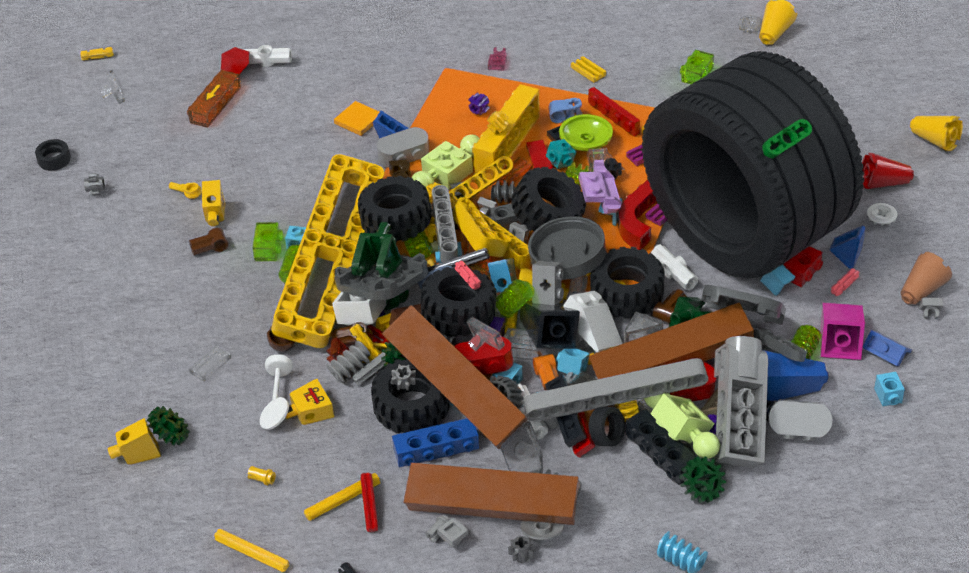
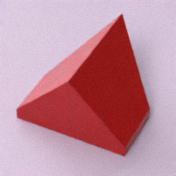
[221,47,250,82]

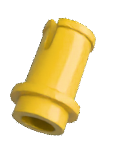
[247,466,276,485]

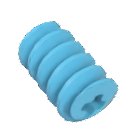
[657,531,708,573]

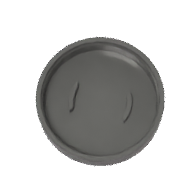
[528,216,607,280]

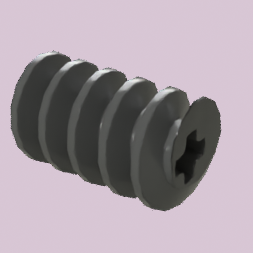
[491,180,519,204]

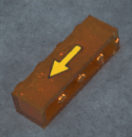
[187,70,241,128]

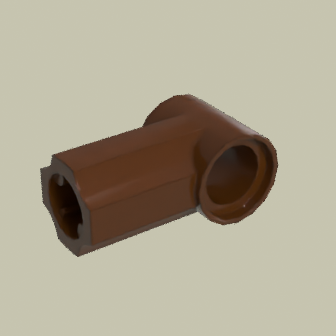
[189,227,229,255]
[652,289,687,324]
[331,322,374,347]

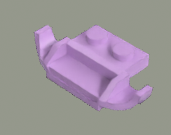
[579,160,622,214]

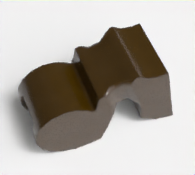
[388,159,411,178]

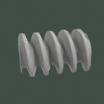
[326,341,370,383]

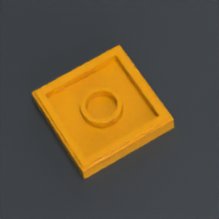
[334,101,380,136]

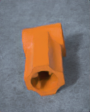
[533,354,558,390]

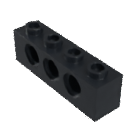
[625,409,696,485]

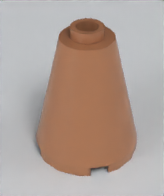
[900,252,952,304]

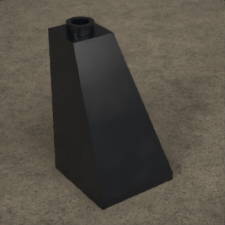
[520,301,580,349]

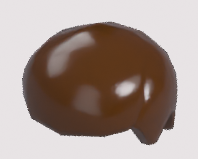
[267,326,295,352]

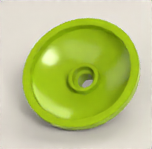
[559,114,613,151]

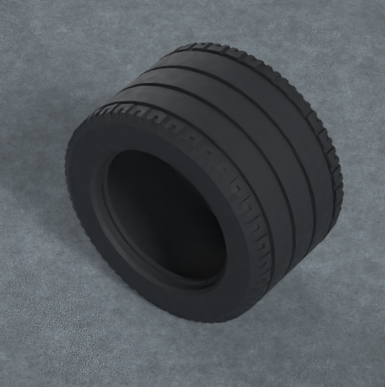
[642,51,864,279]

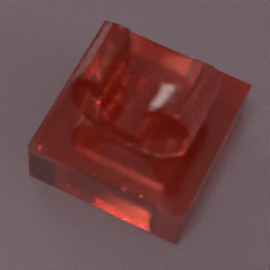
[326,337,349,363]

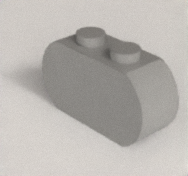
[377,127,429,168]
[768,399,832,441]

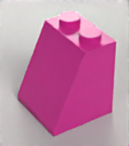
[821,303,865,360]

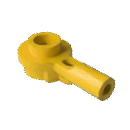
[169,182,202,199]

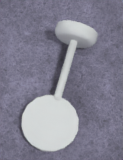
[260,355,293,430]

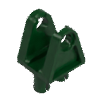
[351,222,402,278]
[668,296,711,328]

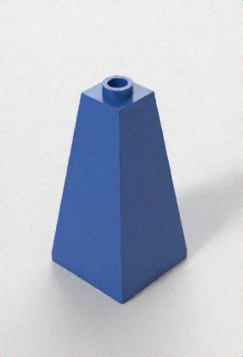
[763,350,829,401]

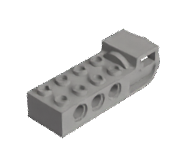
[714,336,768,468]

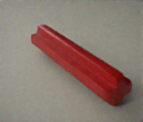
[360,472,378,532]

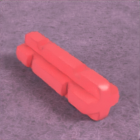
[455,261,481,290]
[831,268,859,296]

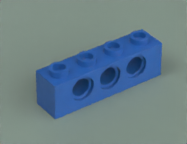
[392,419,479,467]

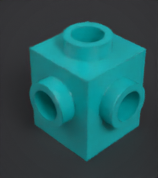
[546,139,576,169]

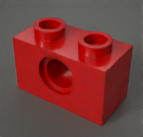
[783,246,823,288]

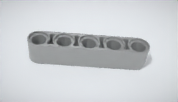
[432,185,458,262]

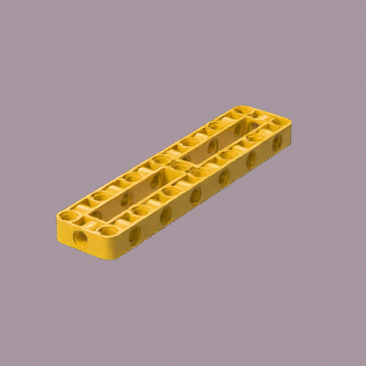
[271,154,384,348]

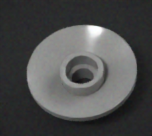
[521,521,564,540]

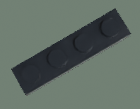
[545,374,587,448]

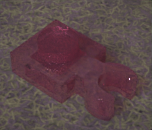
[488,47,507,71]

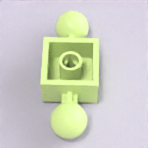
[412,134,480,190]
[644,393,720,459]

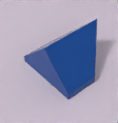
[373,110,409,139]
[829,225,865,269]

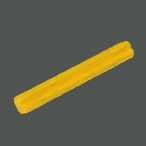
[304,473,380,521]
[214,529,289,572]

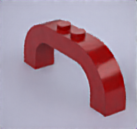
[618,179,656,250]

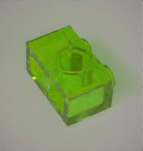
[680,49,714,85]
[252,222,283,262]

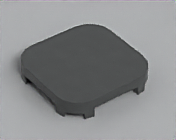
[334,253,429,301]
[701,285,786,325]

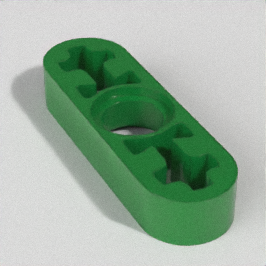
[762,119,812,158]

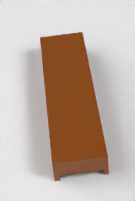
[588,302,754,379]
[382,305,528,450]
[403,463,580,525]

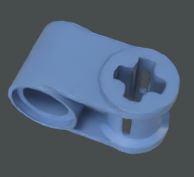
[548,98,583,123]

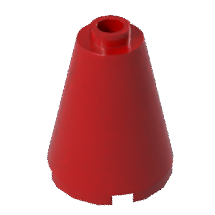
[862,153,914,189]

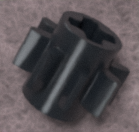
[604,158,622,180]

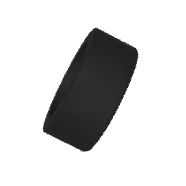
[35,139,71,171]
[589,407,625,446]

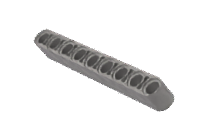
[523,358,708,422]

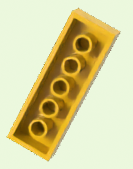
[472,84,540,179]

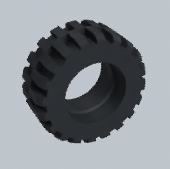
[511,167,586,232]
[358,176,432,242]
[590,247,665,319]
[421,266,497,337]
[371,359,450,433]

